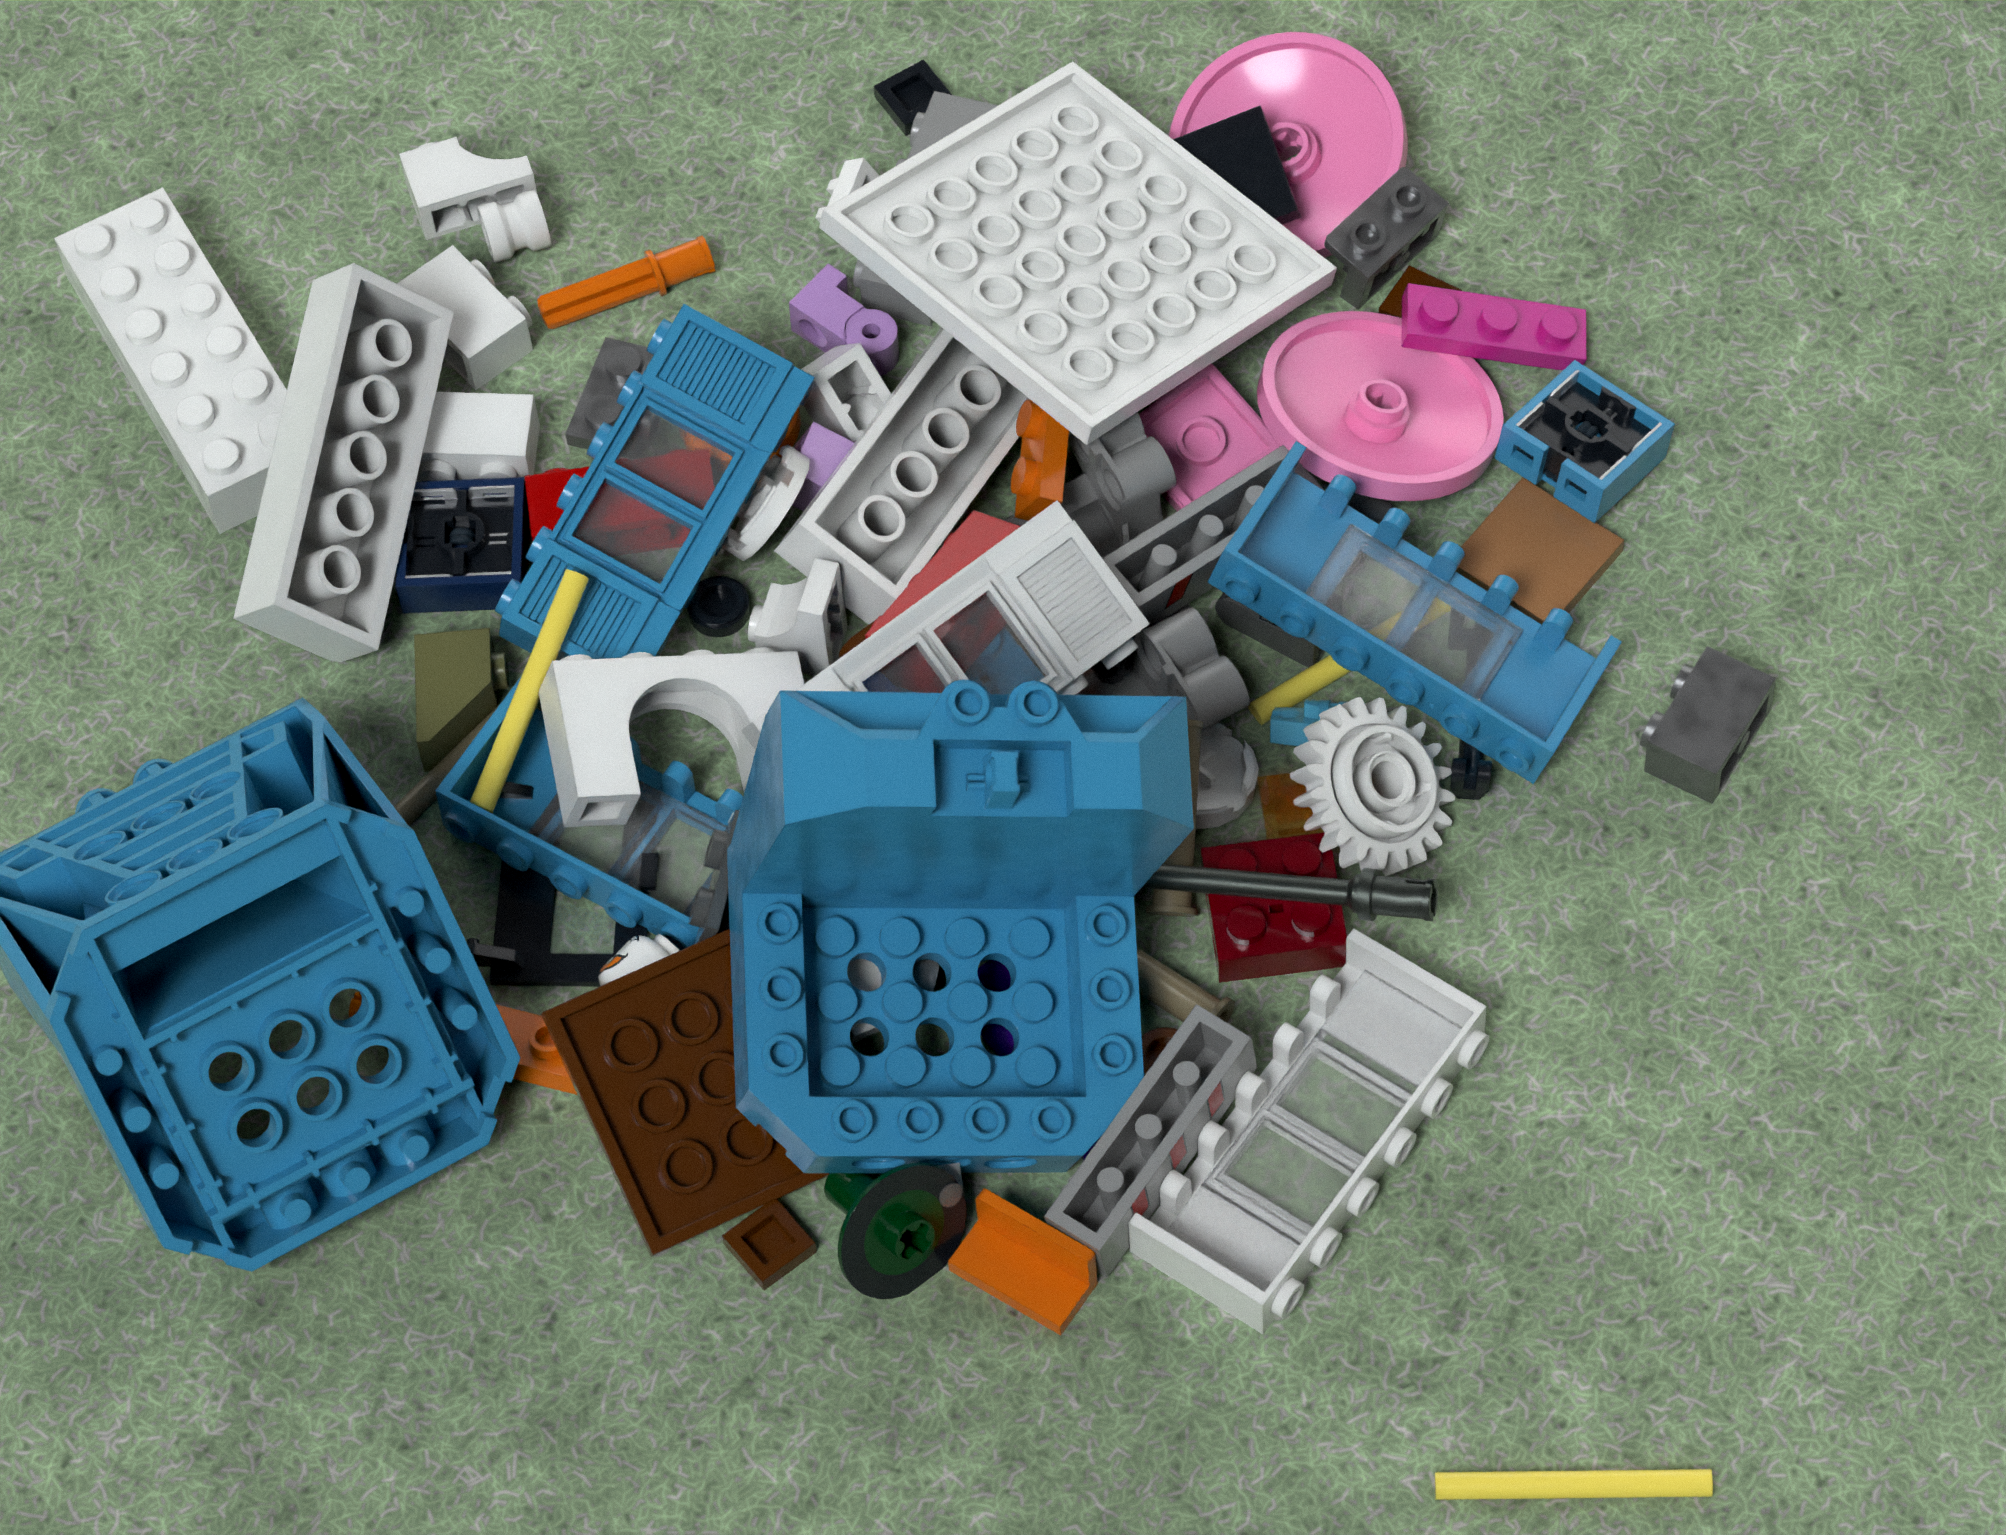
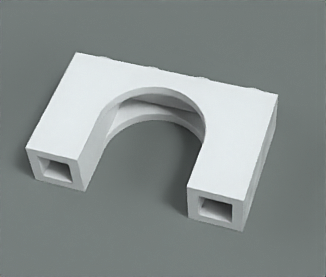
[538,647,804,827]

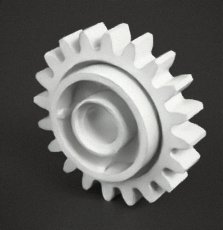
[1290,697,1455,876]

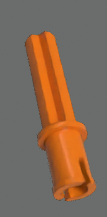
[537,235,716,329]

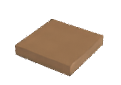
[1455,477,1624,625]

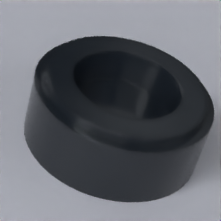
[687,576,750,638]

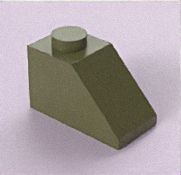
[414,628,509,772]

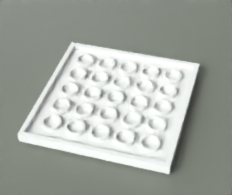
[819,61,1337,445]

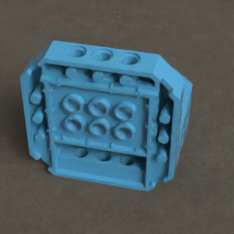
[727,679,1194,1173]
[0,697,521,1272]

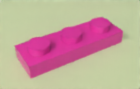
[1401,283,1586,370]

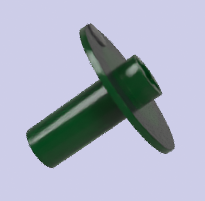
[824,1163,967,1299]

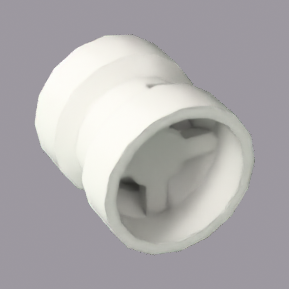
[477,189,552,263]

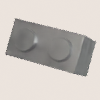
[1640,646,1776,804]

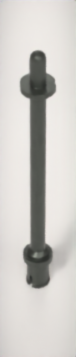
[1142,864,1438,921]

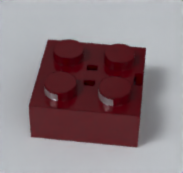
[1201,832,1347,983]

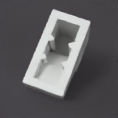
[399,137,538,240]
[801,343,891,442]
[748,558,848,676]

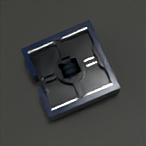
[396,477,530,614]

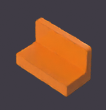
[948,1188,1098,1336]

